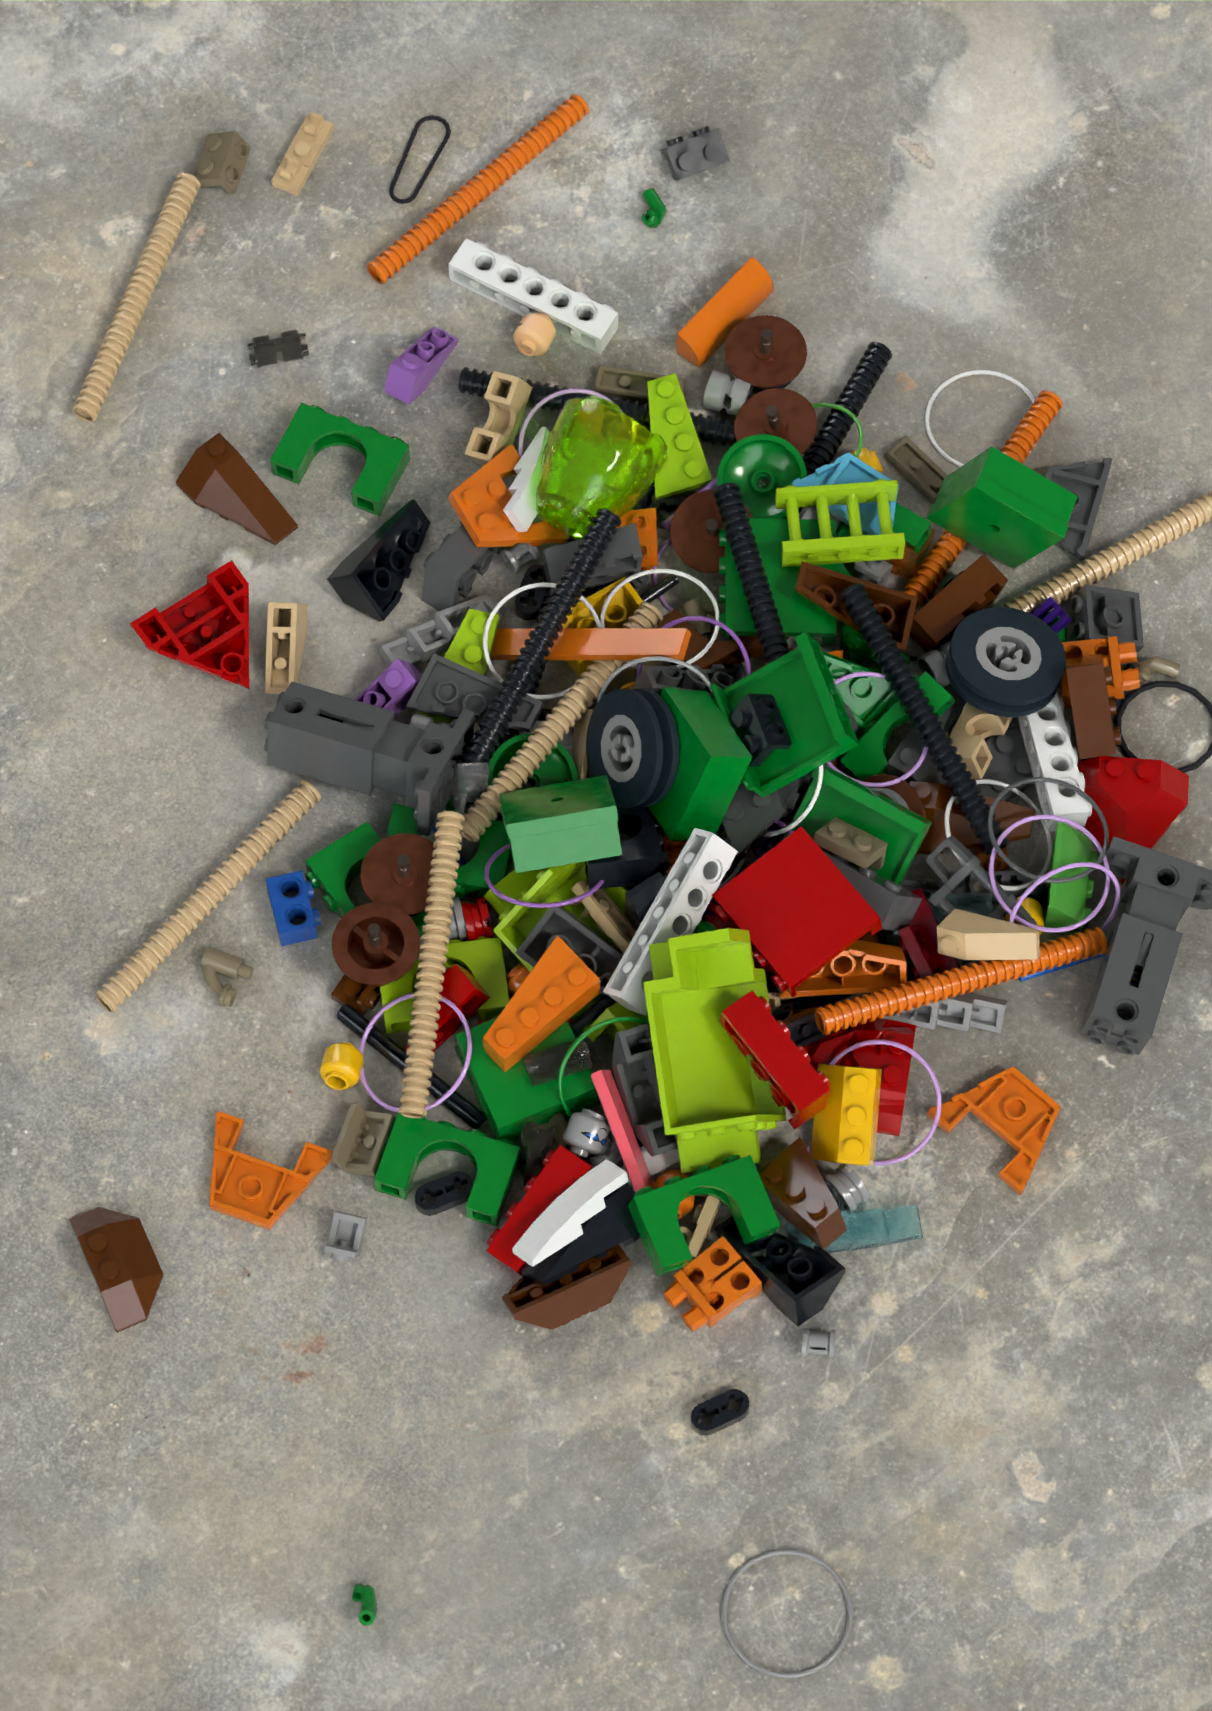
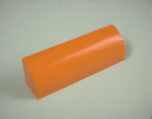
[677,257,774,368]

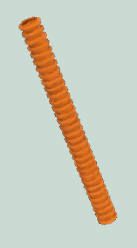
[367,94,589,284]
[902,390,1063,607]
[815,927,1108,1035]

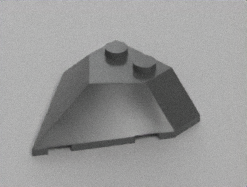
[611,1024,678,1156]

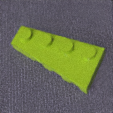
[647,373,713,501]
[415,609,500,725]

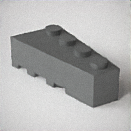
[810,834,923,931]

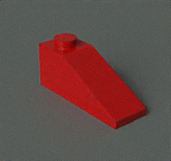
[405,963,490,1052]

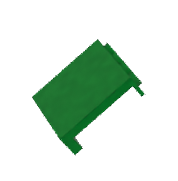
[719,518,836,644]
[711,632,859,797]
[783,764,932,885]

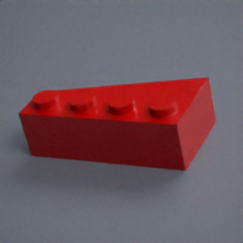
[719,990,831,1130]
[486,1145,593,1277]

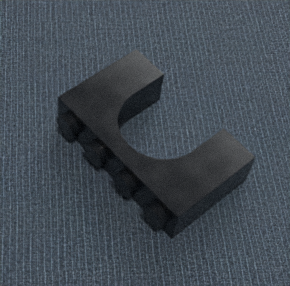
[585,807,669,890]

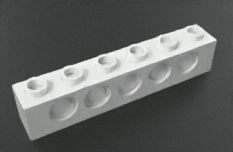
[448,238,618,355]
[1017,693,1092,832]
[603,828,738,1016]

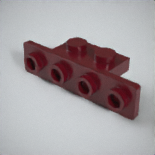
[898,889,973,994]

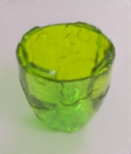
[536,396,668,539]

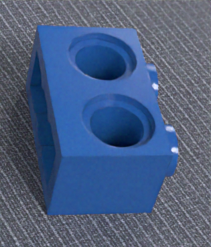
[266,870,322,947]

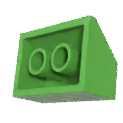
[1044,822,1097,936]

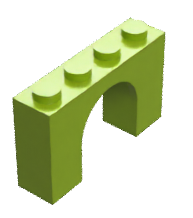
[380,936,510,1034]

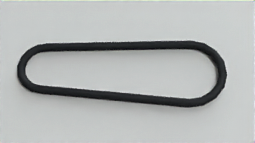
[389,115,451,204]

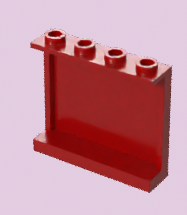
[712,826,882,997]

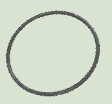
[988,777,1109,883]

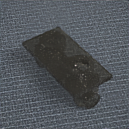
[247,330,309,368]
[522,1039,593,1087]
[517,1122,555,1187]

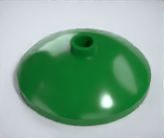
[717,434,807,519]
[486,734,578,790]

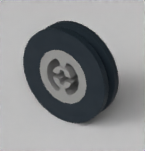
[946,607,1066,717]
[586,689,679,808]

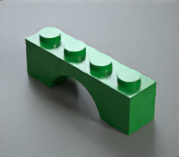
[840,671,955,781]

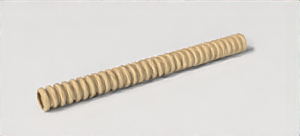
[72,173,201,422]
[1000,490,1212,614]
[460,602,663,842]
[95,780,321,1013]
[398,811,465,1118]

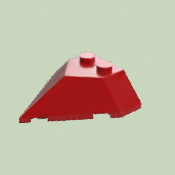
[130,560,249,689]
[1066,756,1189,885]

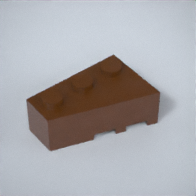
[910,554,1008,652]
[1066,654,1122,759]
[758,1137,847,1250]

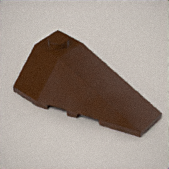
[176,433,298,545]
[794,561,918,653]
[909,781,1036,855]

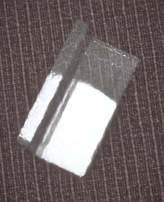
[451,763,489,815]

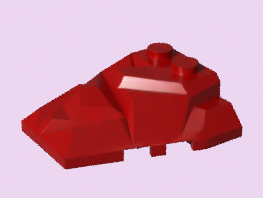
[803,1018,916,1136]

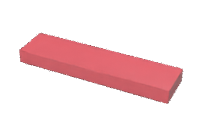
[591,1070,655,1192]

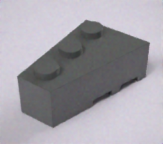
[543,523,643,594]

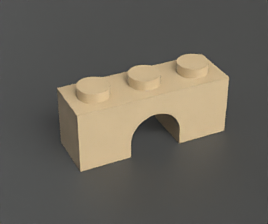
[464,371,533,466]
[949,702,1013,780]

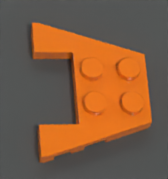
[448,444,569,547]
[927,1066,1061,1195]
[209,1111,333,1230]

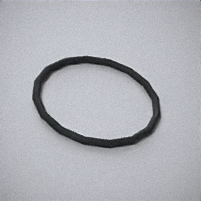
[1115,681,1212,773]

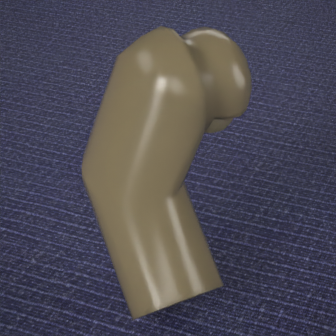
[1135,656,1180,683]

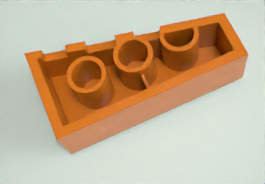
[483,935,600,1073]
[778,940,906,998]

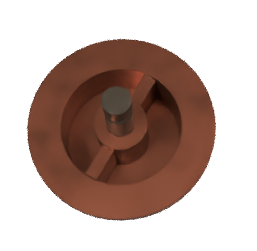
[332,902,420,987]

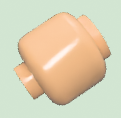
[513,312,556,356]

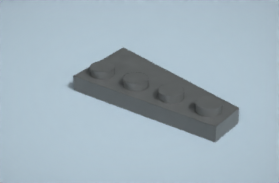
[406,653,544,732]

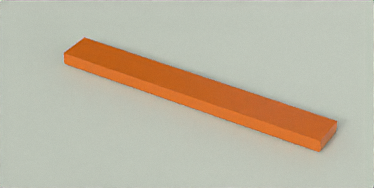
[490,628,691,661]

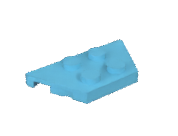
[791,453,899,535]

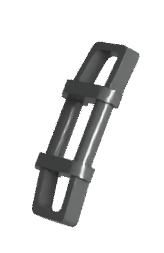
[927,836,1037,925]

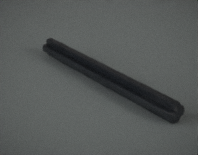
[337,1004,486,1129]

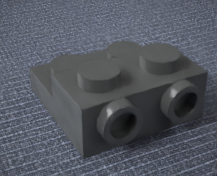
[1070,584,1144,652]

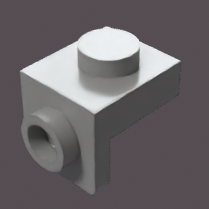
[853,560,893,587]
[323,1210,367,1262]

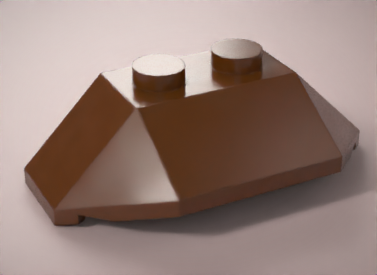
[69,1207,164,1333]
[502,1244,632,1330]

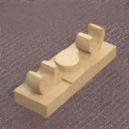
[271,112,334,196]
[570,880,637,954]
[680,1195,723,1264]

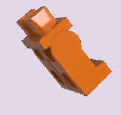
[1061,636,1140,708]
[663,1236,762,1332]

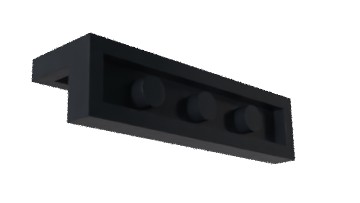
[771,993,870,1047]

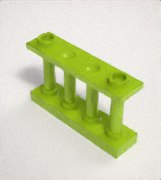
[775,479,905,567]

